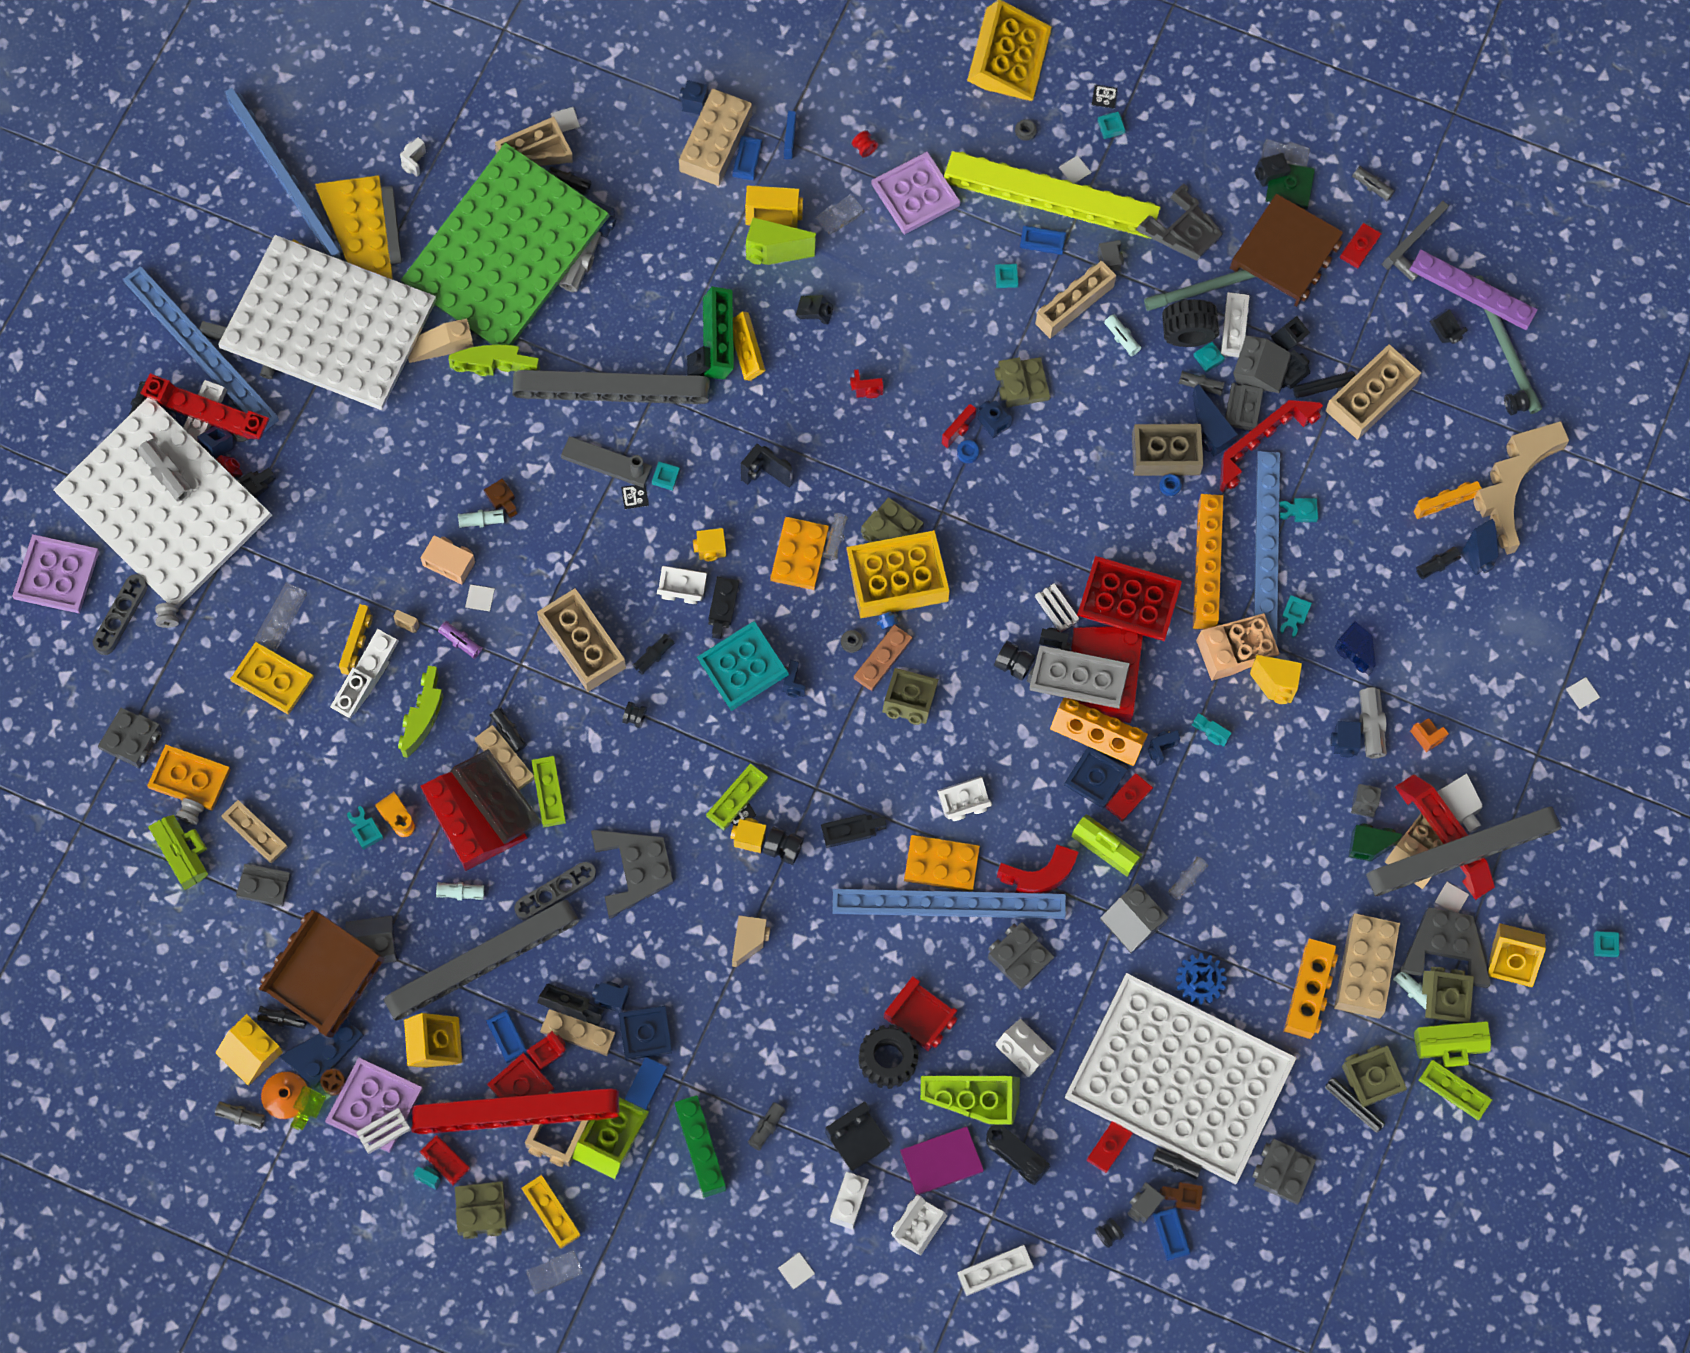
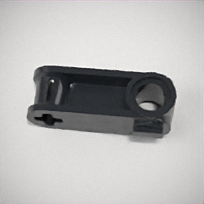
[986,1124,1051,1185]

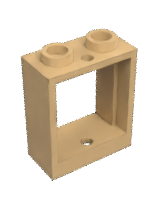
[525,1091,590,1167]

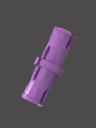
[438,621,482,659]

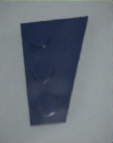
[279,1019,364,1088]

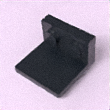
[741,443,793,488]
[825,1101,890,1171]

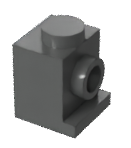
[1097,240,1124,276]
[1351,784,1382,818]
[1127,1182,1165,1223]

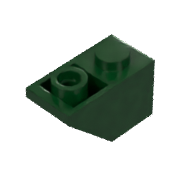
[1348,823,1402,862]

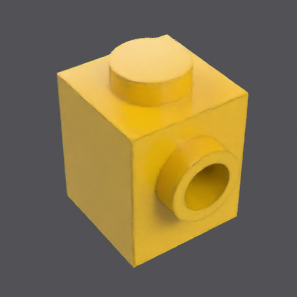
[693,528,726,561]
[730,818,766,853]

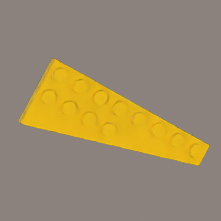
[315,175,393,280]

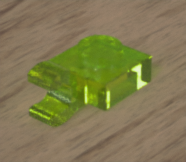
[290,1086,326,1130]

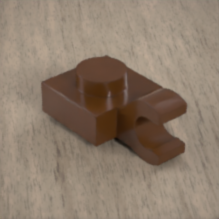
[484,478,517,518]
[1159,1182,1203,1211]

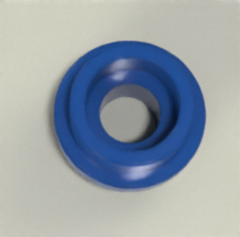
[1159,474,1182,496]
[876,611,899,630]

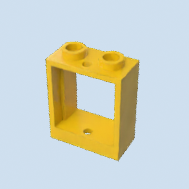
[745,185,803,228]

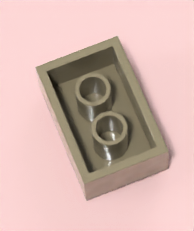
[1132,424,1203,476]

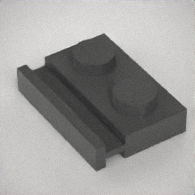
[1225,383,1263,431]
[236,864,291,907]

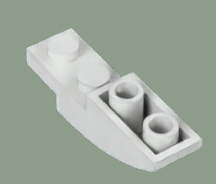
[330,629,399,719]

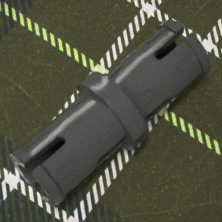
[1352,166,1395,202]
[1178,370,1225,396]
[215,1101,266,1130]
[747,1102,786,1151]

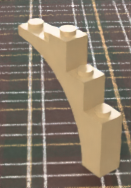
[1474,421,1569,555]

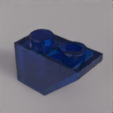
[1334,621,1376,676]

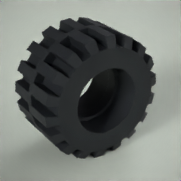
[1162,299,1219,347]
[858,1024,919,1089]

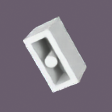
[830,1172,869,1230]

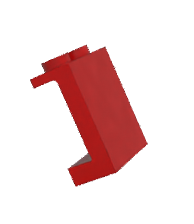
[884,976,958,1052]

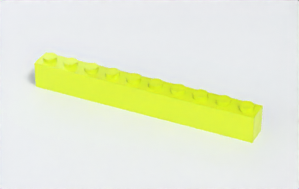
[944,151,1160,239]

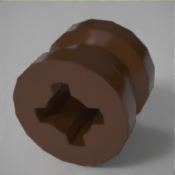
[320,1069,346,1096]

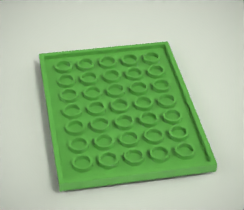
[401,142,610,346]

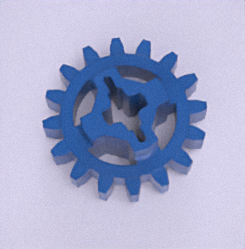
[1175,953,1227,1005]

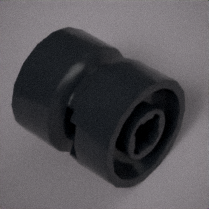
[994,640,1036,681]
[763,825,804,865]

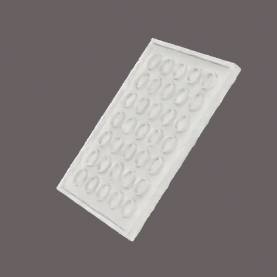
[219,235,436,410]
[53,398,272,608]
[1065,973,1296,1184]

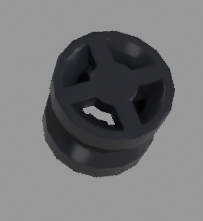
[1504,390,1530,415]
[622,701,647,728]
[1094,1218,1124,1249]

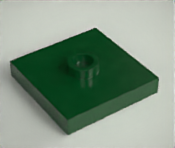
[1265,163,1315,209]

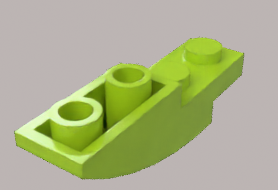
[448,345,540,376]
[398,666,444,758]

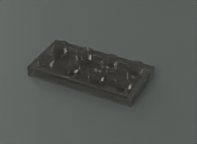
[451,749,542,844]

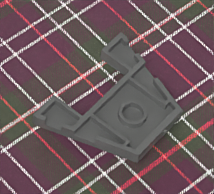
[1136,183,1222,261]
[591,830,673,919]
[1400,907,1490,988]

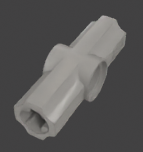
[560,232,601,292]
[137,439,193,502]
[1359,687,1387,759]

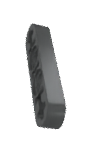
[382,186,402,264]
[93,574,147,655]
[515,862,596,921]

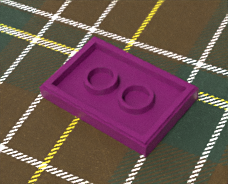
[900,1127,984,1195]

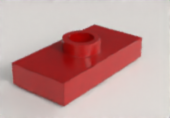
[1340,223,1381,269]
[942,404,977,448]
[1105,773,1153,822]
[1087,1121,1133,1173]
[420,1135,471,1186]

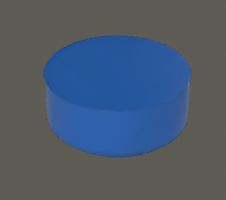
[957,440,979,463]

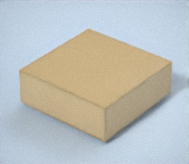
[393,610,420,633]

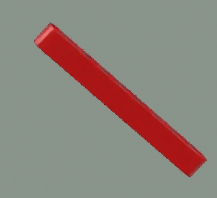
[412,1089,619,1134]

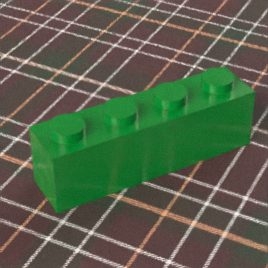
[703,286,734,380]
[674,1095,726,1198]

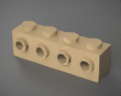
[1035,261,1116,339]

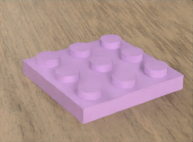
[871,152,960,235]
[12,534,99,614]
[325,1058,423,1153]

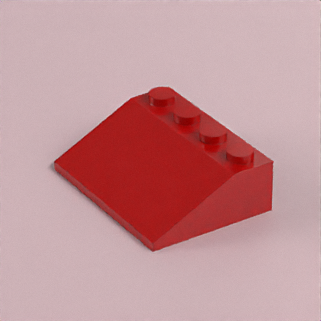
[1077,556,1182,641]
[1068,627,1143,723]
[421,761,527,871]

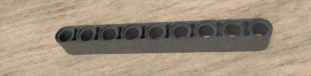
[512,370,710,404]
[1366,806,1562,896]
[383,900,580,1021]

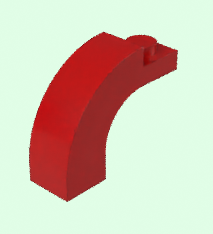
[997,845,1078,894]

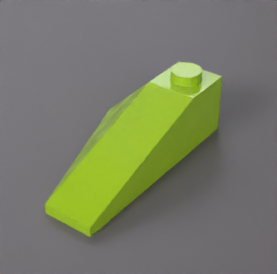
[921,1076,1020,1124]

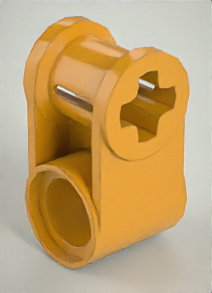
[375,791,415,837]

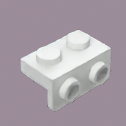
[657,566,707,604]
[937,776,992,821]
[996,1019,1054,1077]
[891,1195,947,1256]

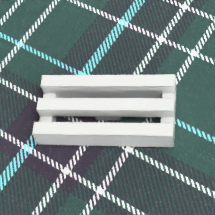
[1035,584,1079,632]
[356,1108,411,1154]

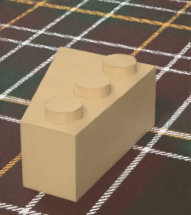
[495,117,573,166]

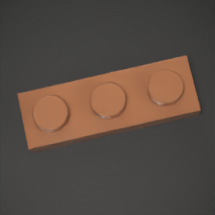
[854,625,912,691]

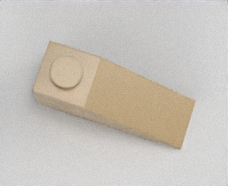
[408,318,473,363]

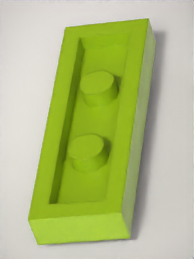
[531,756,566,827]
[706,763,768,830]
[1418,1060,1492,1120]

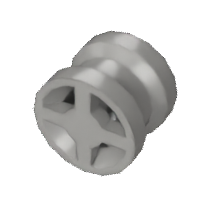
[155,603,179,628]
[175,798,204,825]

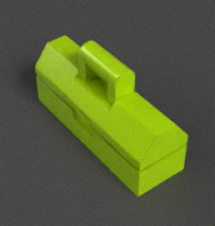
[1071,814,1143,877]
[148,815,208,890]
[1414,1021,1491,1067]

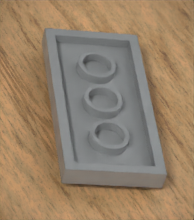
[1030,645,1129,709]

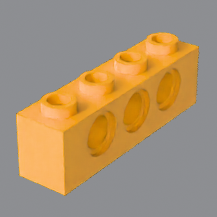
[1050,697,1148,766]
[1284,938,1338,1039]

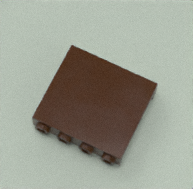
[1230,194,1343,307]
[259,910,386,1038]

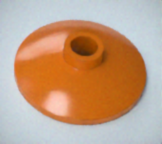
[261,1072,309,1119]

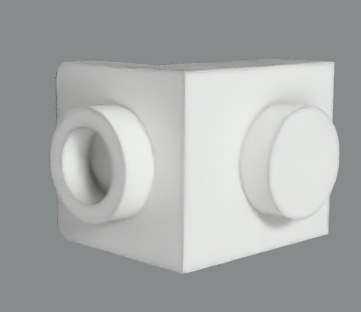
[400,138,426,177]

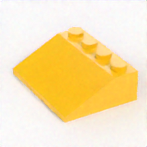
[967,0,1052,101]
[846,530,949,619]

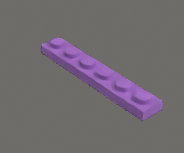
[1410,250,1537,330]

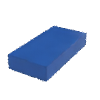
[784,111,796,160]
[732,136,762,181]
[1020,225,1066,255]
[486,1010,527,1063]
[625,1057,667,1110]
[1153,1207,1191,1261]

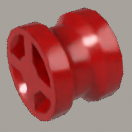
[851,130,879,158]

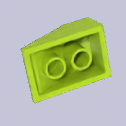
[746,218,816,265]
[572,1097,649,1179]

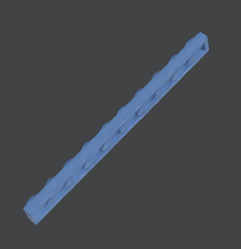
[225,88,342,260]
[123,266,279,432]
[1254,451,1280,658]
[832,889,1066,919]

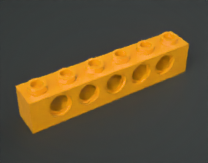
[1193,494,1223,629]

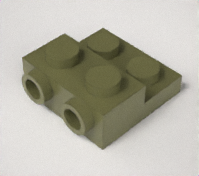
[995,357,1050,408]
[861,497,924,542]
[882,668,939,725]
[1422,967,1474,1023]
[1342,1045,1407,1108]
[455,1182,507,1239]

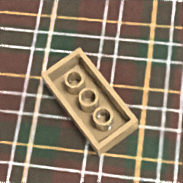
[679,88,752,186]
[1325,344,1421,440]
[537,588,626,692]
[1334,913,1400,1019]

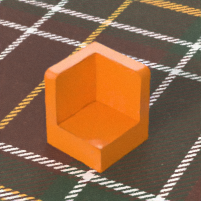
[1410,719,1449,753]

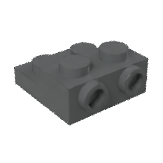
[98,708,162,768]
[988,922,1054,991]
[1252,1139,1316,1205]

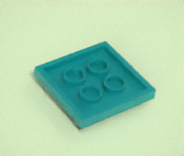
[697,621,789,711]

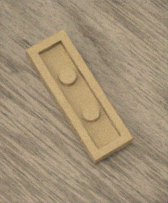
[474,725,535,792]
[222,800,288,864]
[540,1009,616,1056]

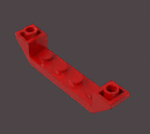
[141,374,270,439]
[1220,400,1323,493]
[1395,774,1495,900]

